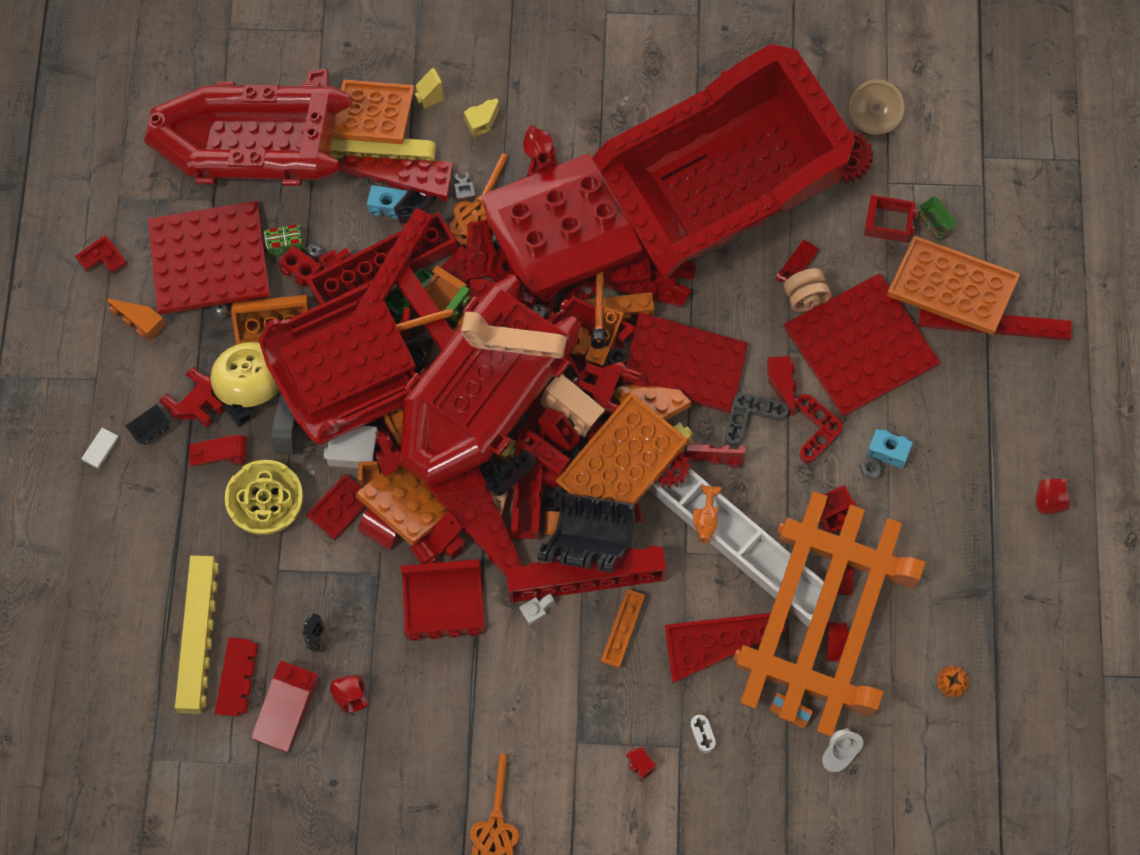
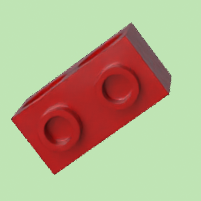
[278,245,323,289]

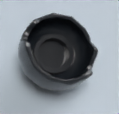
[406,344,427,373]

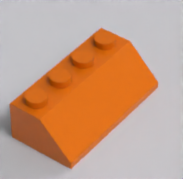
[231,295,309,345]

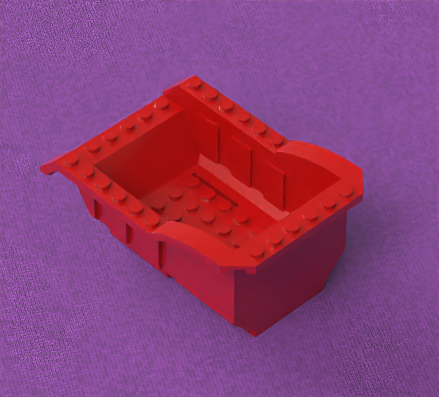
[592,44,855,279]

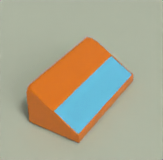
[770,693,813,729]

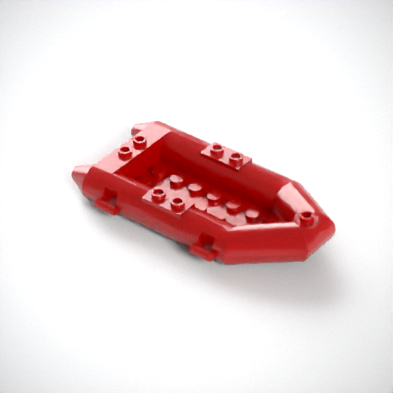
[144,81,353,186]
[400,275,581,487]

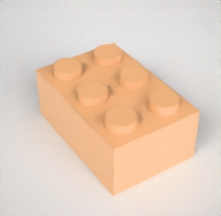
[540,375,605,437]

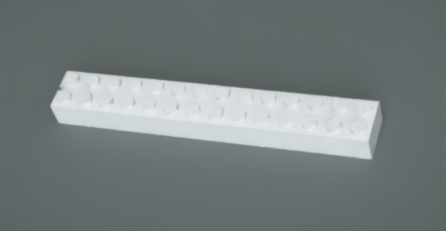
[648,458,837,627]

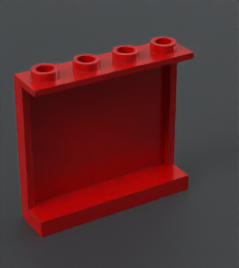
[401,559,485,641]

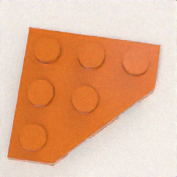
[611,384,691,420]

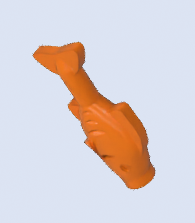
[693,485,721,543]

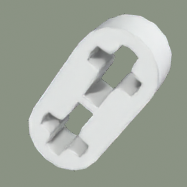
[690,715,716,754]

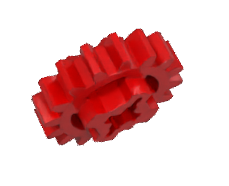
[654,451,691,489]

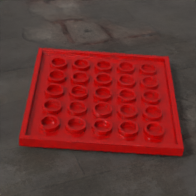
[148,201,270,315]
[783,273,941,417]

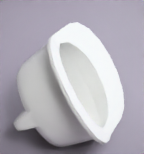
[822,728,863,772]

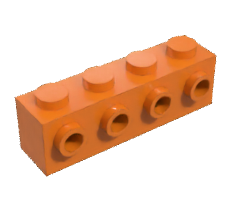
[582,292,654,322]

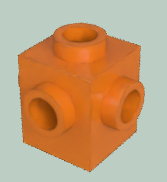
[571,326,591,355]

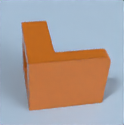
[358,461,380,488]
[543,511,560,535]

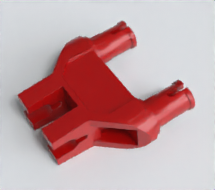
[578,361,642,415]
[159,366,225,428]

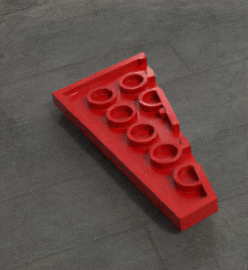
[423,466,523,575]

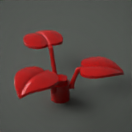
[518,125,557,181]

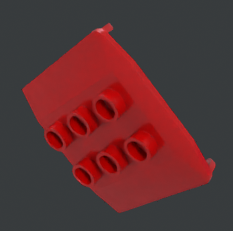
[482,153,643,302]
[259,284,420,445]

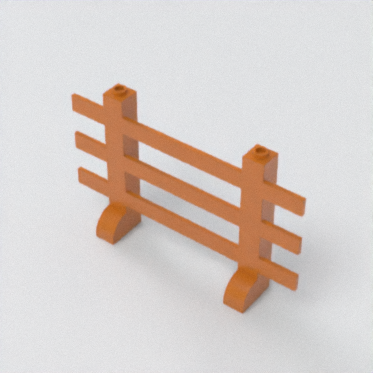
[733,491,926,737]

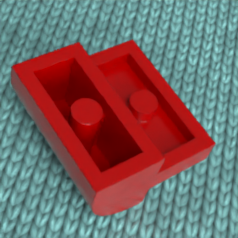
[375,430,400,477]
[818,485,863,534]
[358,508,401,551]

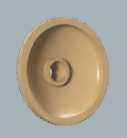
[849,80,904,135]

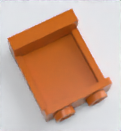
[425,265,470,312]

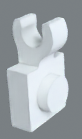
[519,594,555,625]

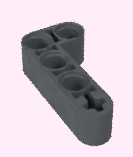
[272,393,297,455]

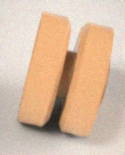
[783,268,831,312]

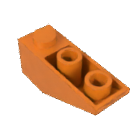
[107,299,166,341]
[585,307,624,368]

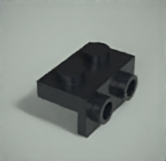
[394,189,435,223]
[125,404,171,445]
[302,613,325,653]

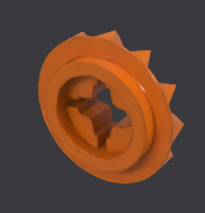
[937,665,969,697]

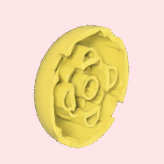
[210,342,279,407]
[225,460,303,535]

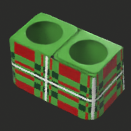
[917,196,956,242]
[263,224,304,257]

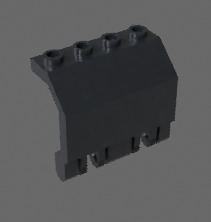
[537,493,636,573]

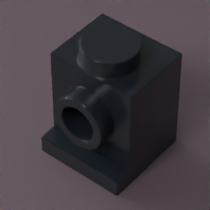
[224,404,254,428]

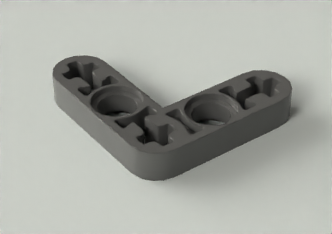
[725,393,789,447]

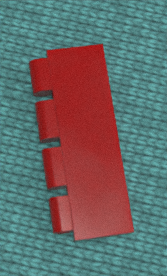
[214,637,259,717]

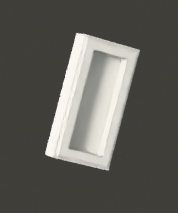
[81,428,119,470]

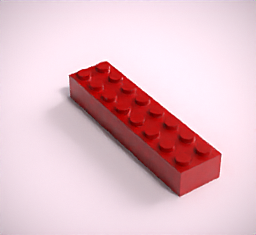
[306,212,457,305]
[506,545,666,603]

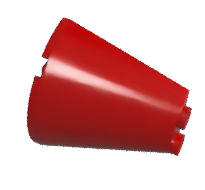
[546,296,635,382]

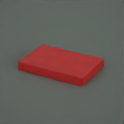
[306,474,367,541]

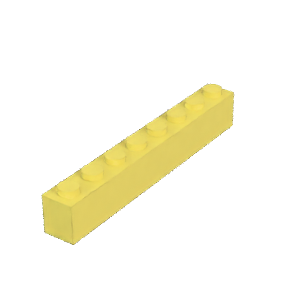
[175,556,219,714]

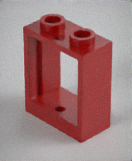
[864,195,917,243]

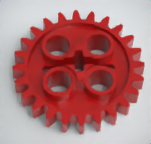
[838,127,873,184]

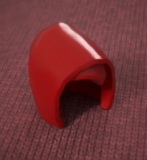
[1035,479,1070,515]
[330,675,368,713]

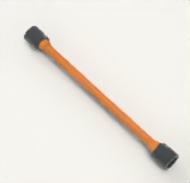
[591,272,606,349]

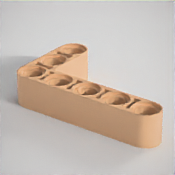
[461,312,567,358]

